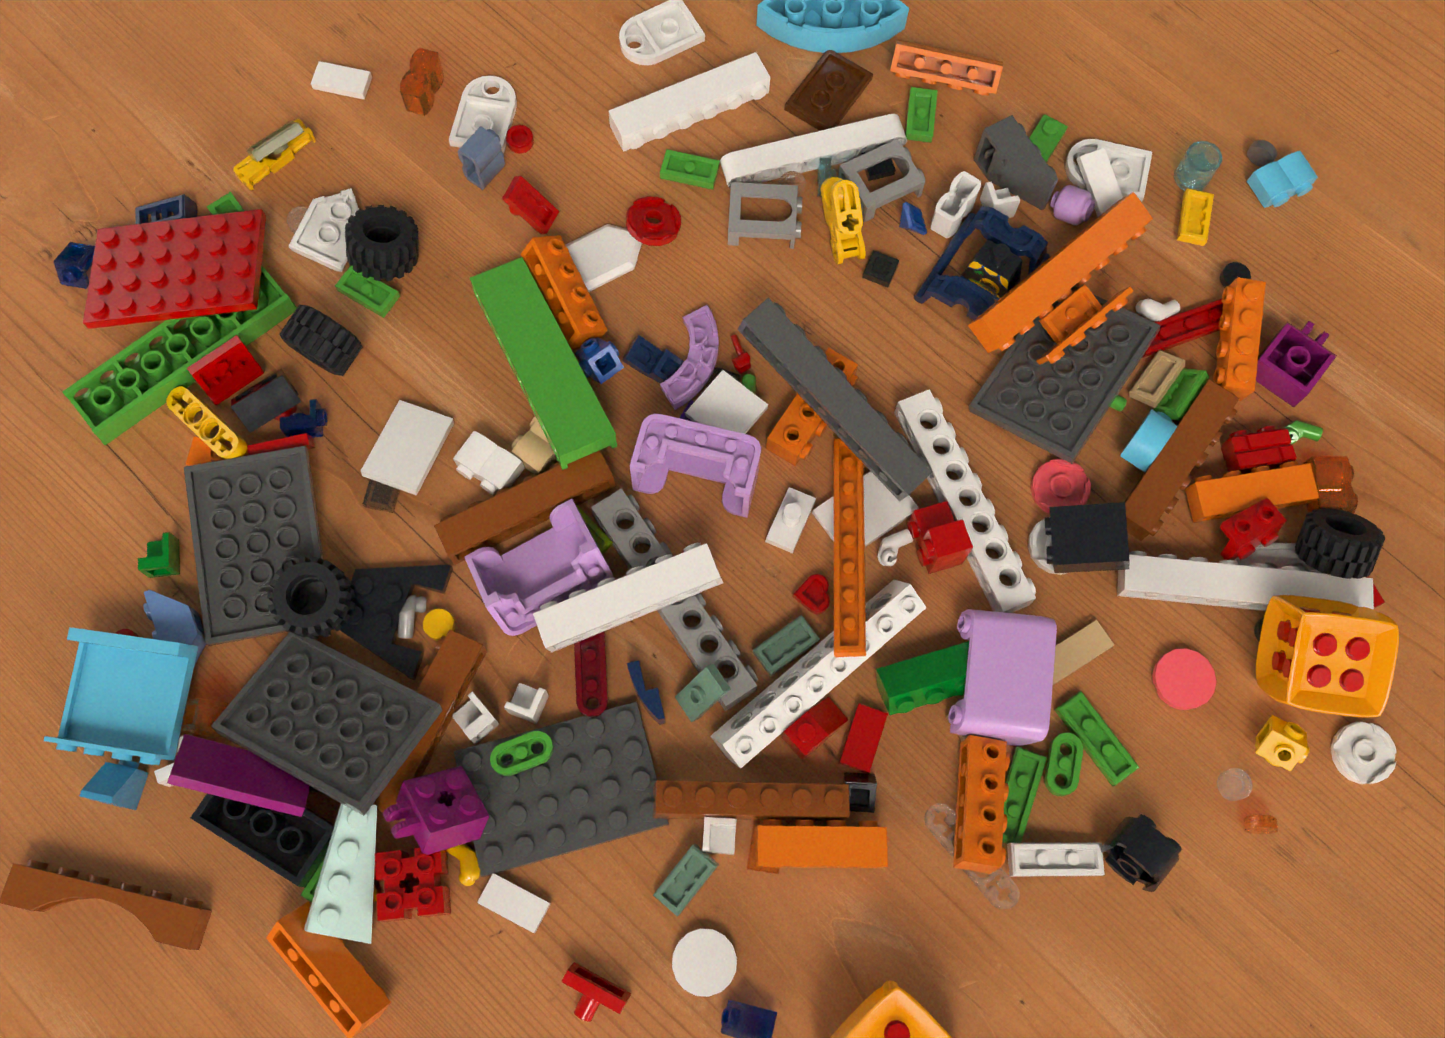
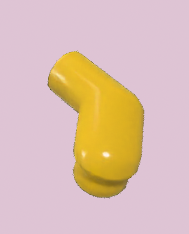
[446,844,480,886]

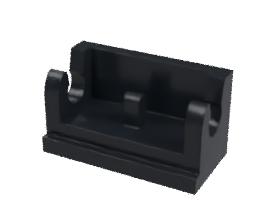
[231,369,301,433]

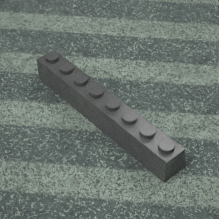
[738,297,932,502]

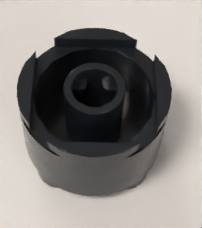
[1101,814,1182,892]

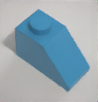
[79,760,149,810]

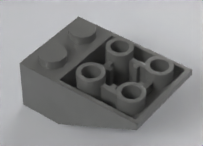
[974,115,1058,210]

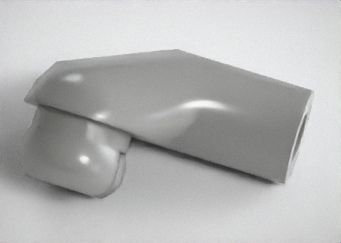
[398,595,426,638]

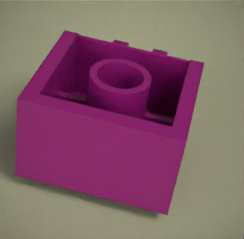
[1256,321,1337,407]
[383,766,489,855]

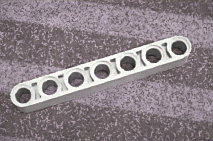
[720,114,907,189]

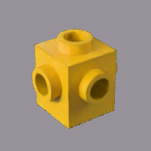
[1255,715,1310,771]

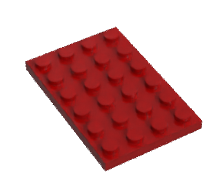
[83,209,266,329]

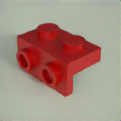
[187,335,264,405]
[1220,498,1287,560]

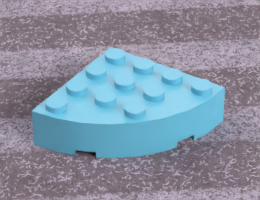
[756,0,909,53]

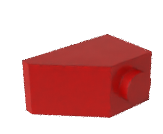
[782,697,849,761]

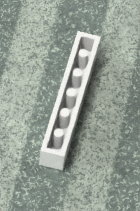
[608,52,770,152]
[533,543,723,652]

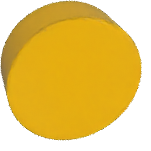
[423,609,455,641]

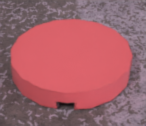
[1031,458,1091,514]
[1152,648,1217,710]

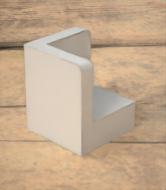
[980,181,1020,218]
[504,683,549,724]
[452,692,500,745]
[702,817,737,855]

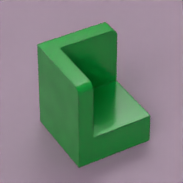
[138,532,180,578]

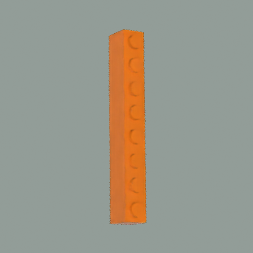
[968,192,1153,353]

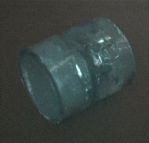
[1174,141,1222,191]

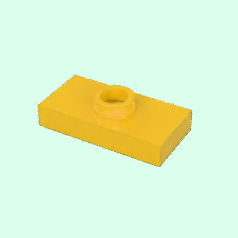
[1177,188,1214,246]

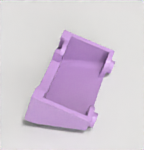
[464,499,613,636]
[948,609,1057,747]

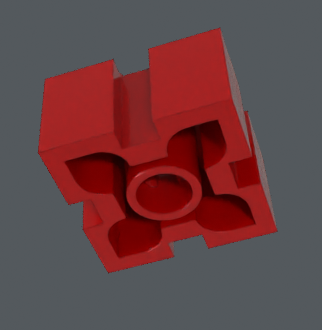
[375,848,451,922]

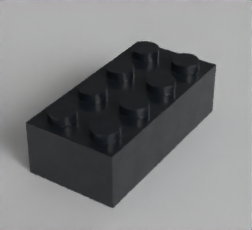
[190,794,334,888]

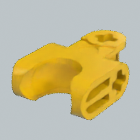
[820,177,866,265]

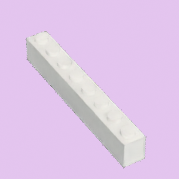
[1117,551,1374,611]

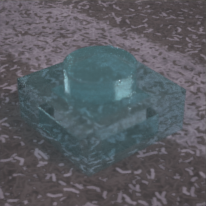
[817,158,836,197]

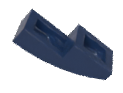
[621,335,684,383]
[627,661,665,725]

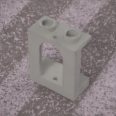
[838,139,925,222]
[728,182,803,249]

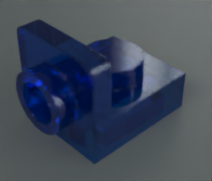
[53,242,95,289]
[280,399,328,437]
[721,1000,777,1038]

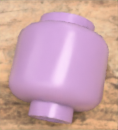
[1050,185,1095,226]

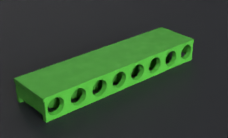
[469,257,617,470]
[62,266,297,445]

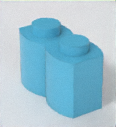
[1247,151,1318,208]

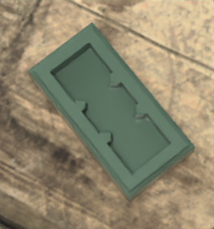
[752,615,820,677]
[675,663,731,722]
[653,844,719,917]

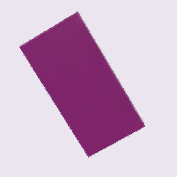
[167,734,310,817]

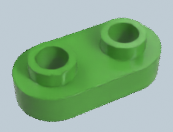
[490,731,554,776]
[1044,733,1083,796]

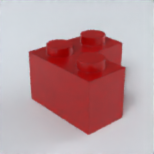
[907,501,973,574]

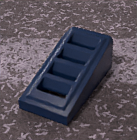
[135,194,197,224]

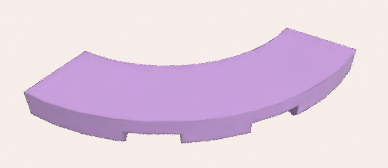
[660,305,719,410]

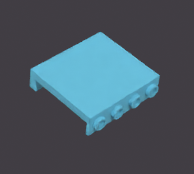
[44,627,198,765]

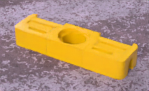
[233,119,316,190]

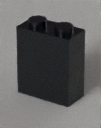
[1045,502,1130,573]

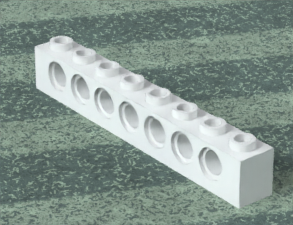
[894,389,1036,613]
[711,579,927,769]

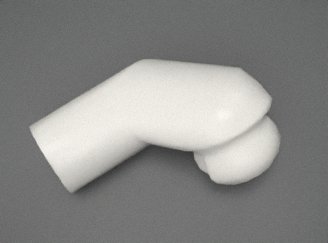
[1136,299,1180,322]
[877,529,913,566]

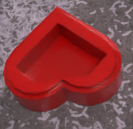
[793,574,830,615]

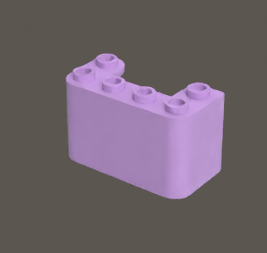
[630,413,761,518]

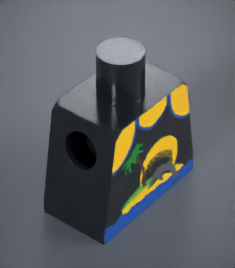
[960,240,1023,300]

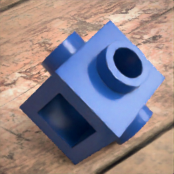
[574,337,624,384]

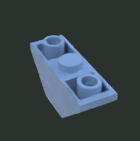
[143,590,206,666]

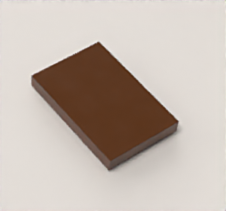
[784,50,873,131]

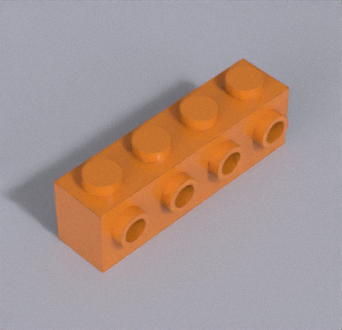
[890,40,1003,96]
[521,235,607,349]
[1213,277,1266,401]
[766,347,859,466]
[1185,461,1319,523]
[953,735,1010,874]
[755,819,888,868]
[266,902,391,1038]

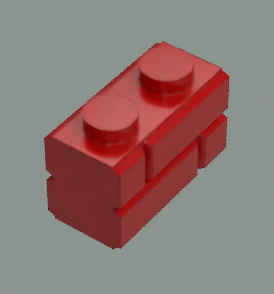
[1221,426,1297,474]

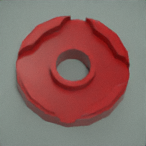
[626,196,681,246]

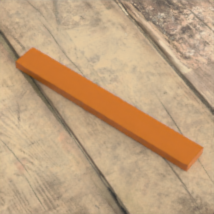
[834,438,866,657]

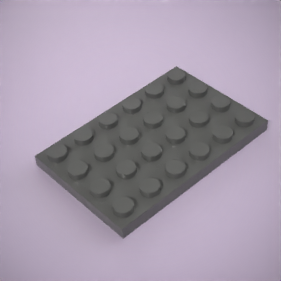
[969,286,1160,464]
[184,446,327,646]
[211,632,443,816]
[454,702,669,877]

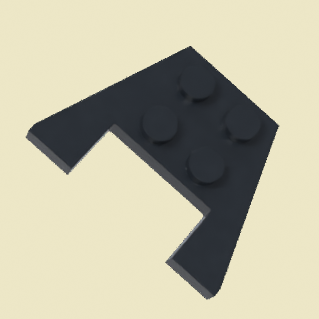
[340,565,453,680]

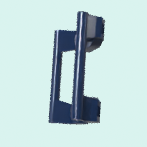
[914,206,1051,320]

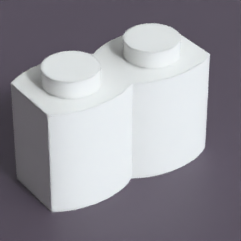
[930,171,981,238]
[453,431,525,495]

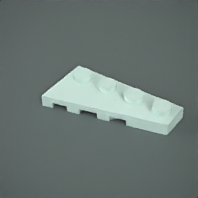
[304,803,377,944]

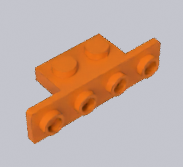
[1036,284,1133,365]

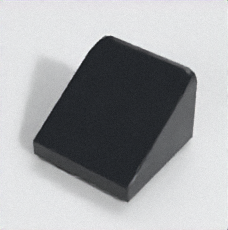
[843,772,877,813]

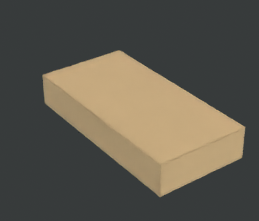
[1129,350,1185,408]

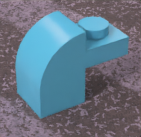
[1120,409,1177,472]

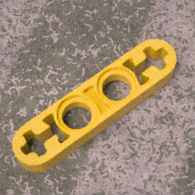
[166,386,247,460]

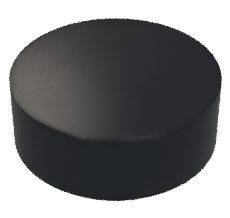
[1220,262,1251,288]

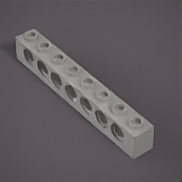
[591,488,758,712]

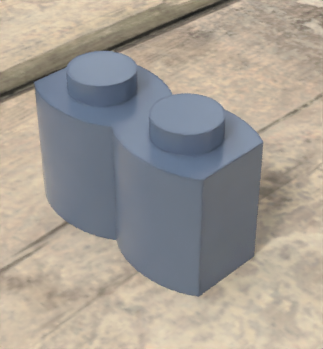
[458,126,505,190]

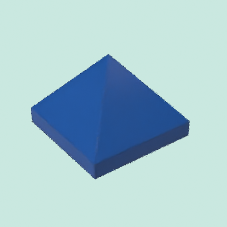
[899,202,927,235]

